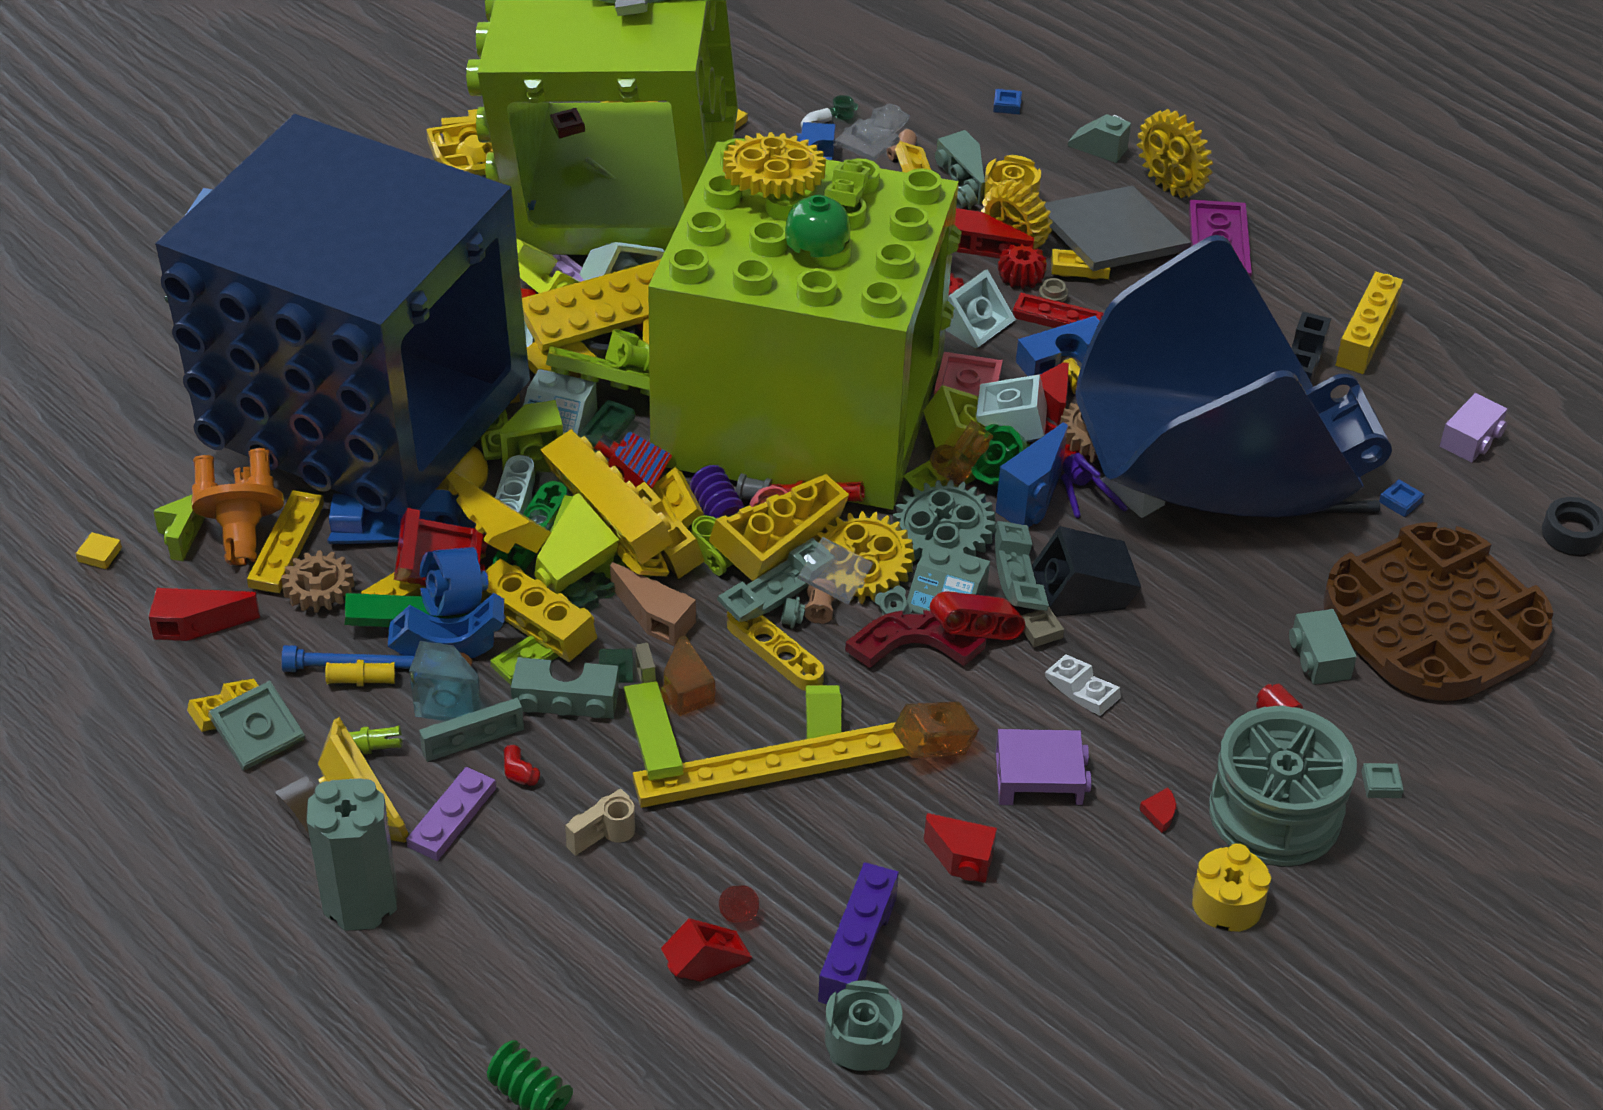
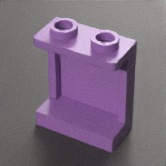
[995,729,1091,805]

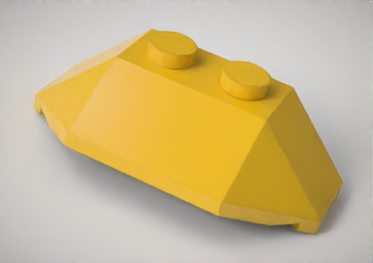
[318,717,409,843]

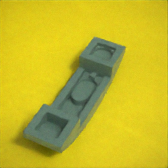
[995,521,1049,611]
[717,538,835,622]

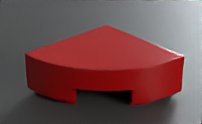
[1139,787,1176,833]

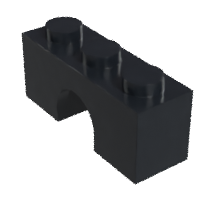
[1292,311,1332,383]

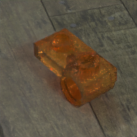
[930,420,993,487]

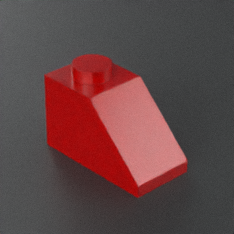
[924,813,997,883]
[661,918,752,982]

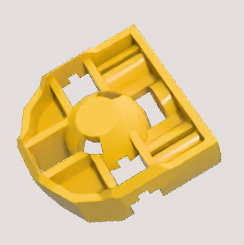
[426,121,493,176]

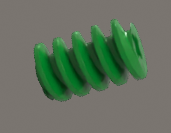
[487,1040,573,1110]

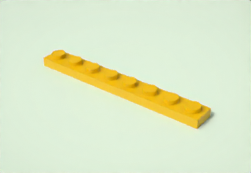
[633,721,911,808]

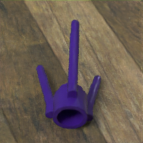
[1061,453,1128,518]

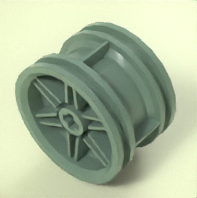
[1209,706,1357,866]

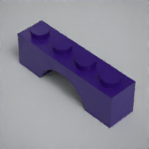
[818,862,899,1004]

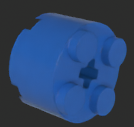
[420,547,488,616]

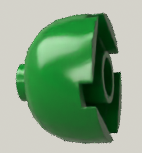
[785,195,851,258]
[966,424,1029,488]

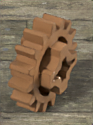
[281,550,355,612]

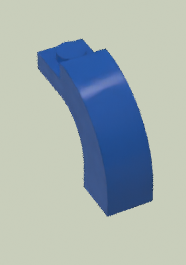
[388,593,505,658]

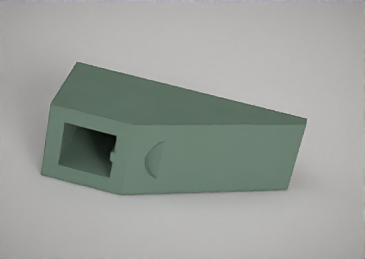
[935,130,985,205]

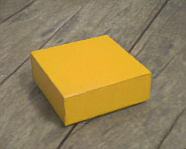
[76,532,122,569]

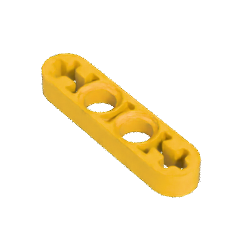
[727,611,824,691]

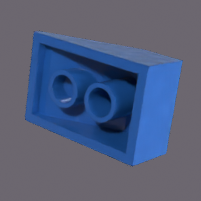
[996,422,1068,528]

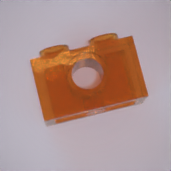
[892,701,980,758]

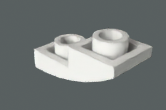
[1045,654,1121,716]

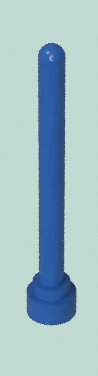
[282,645,444,672]

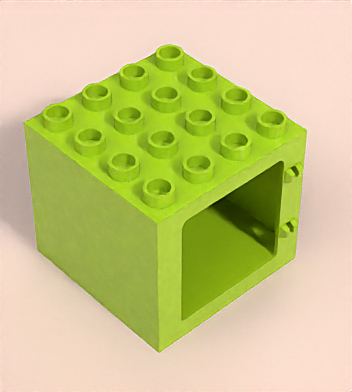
[466,0,738,255]
[648,138,962,510]

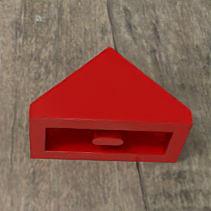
[1040,363,1069,425]

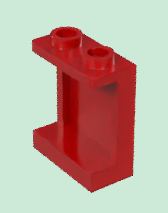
[394,508,487,586]

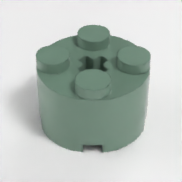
[825,980,903,1071]

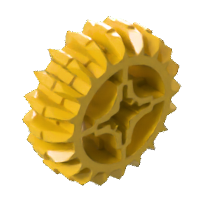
[981,178,1053,250]

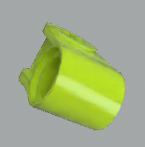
[605,329,649,371]
[692,516,733,576]

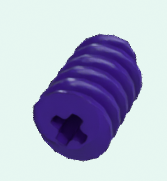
[690,465,744,519]

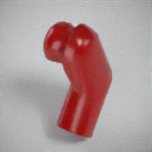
[504,745,541,786]

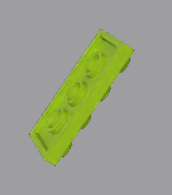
[546,346,650,396]

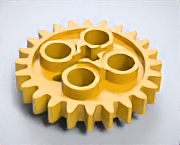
[1137,109,1213,198]
[723,132,826,199]
[816,511,915,604]

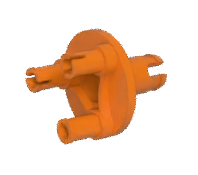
[191,448,284,565]

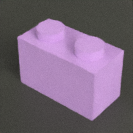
[1439,393,1507,463]

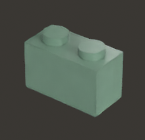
[1289,609,1357,685]

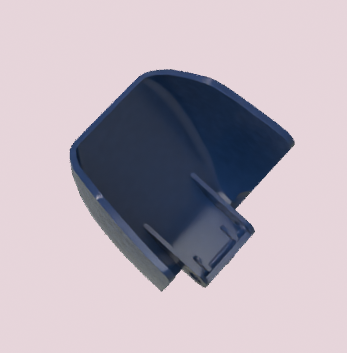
[1076,235,1392,518]

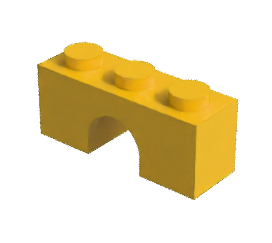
[636,482,705,579]

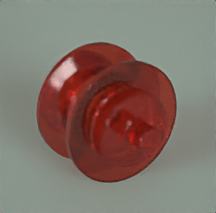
[719,885,759,922]

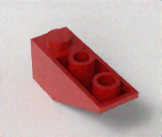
[149,588,260,641]

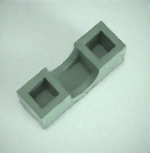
[511,657,619,719]

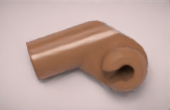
[886,129,917,161]

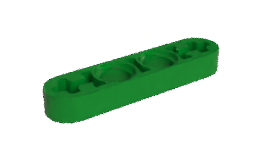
[493,481,568,572]

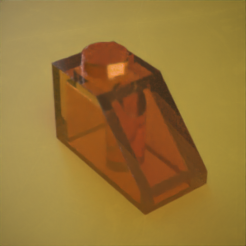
[661,636,715,716]

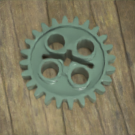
[893,480,996,560]

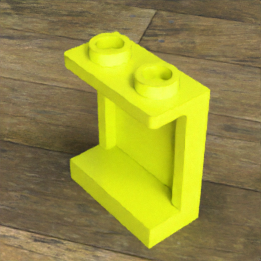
[516,239,581,293]

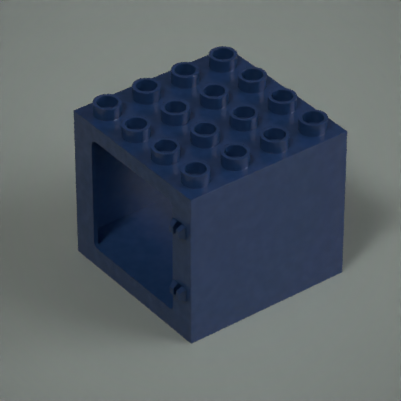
[155,114,530,517]

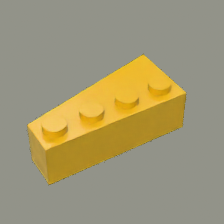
[709,474,849,581]

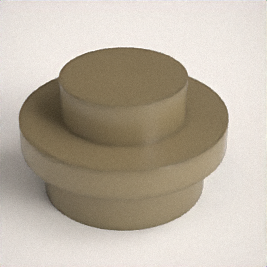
[1039,278,1068,302]

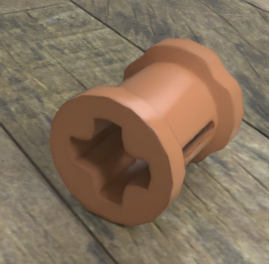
[805,580,837,624]

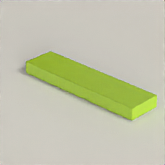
[624,681,683,780]

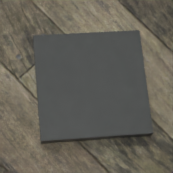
[1044,185,1191,271]

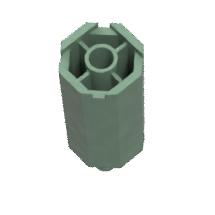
[307,778,397,931]

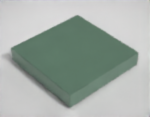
[208,681,305,771]

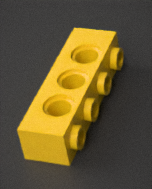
[1335,271,1403,374]
[481,558,597,662]

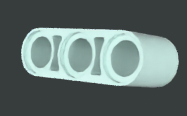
[495,455,535,514]

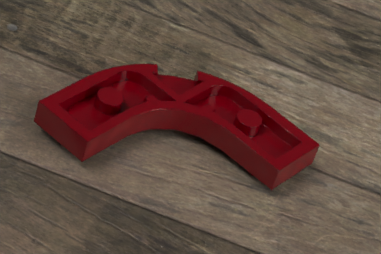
[845,610,986,668]

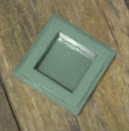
[1361,763,1404,798]

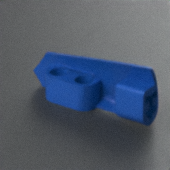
[327,490,476,544]

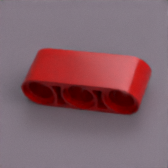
[929,591,1025,640]

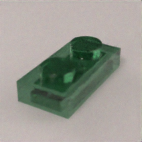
[578,400,635,452]

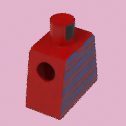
[594,432,673,489]

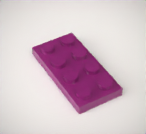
[1189,200,1252,277]

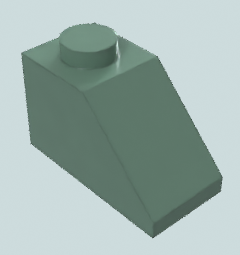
[1068,114,1131,163]

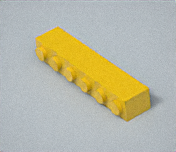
[540,429,673,565]

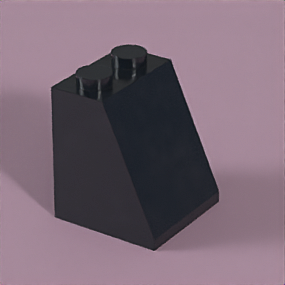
[1031,526,1141,617]

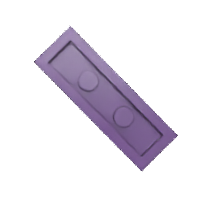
[406,767,496,861]

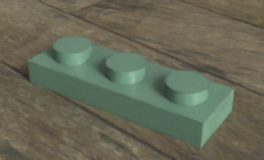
[419,698,524,762]

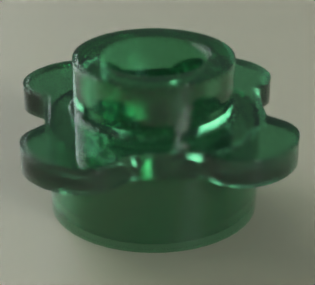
[829,95,858,119]

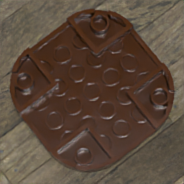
[1323,522,1554,701]

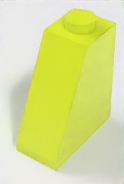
[535,493,619,594]

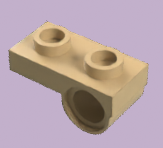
[565,788,635,856]

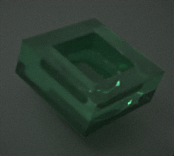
[599,649,633,683]

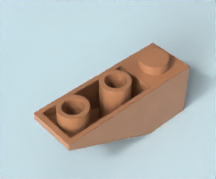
[610,562,696,647]

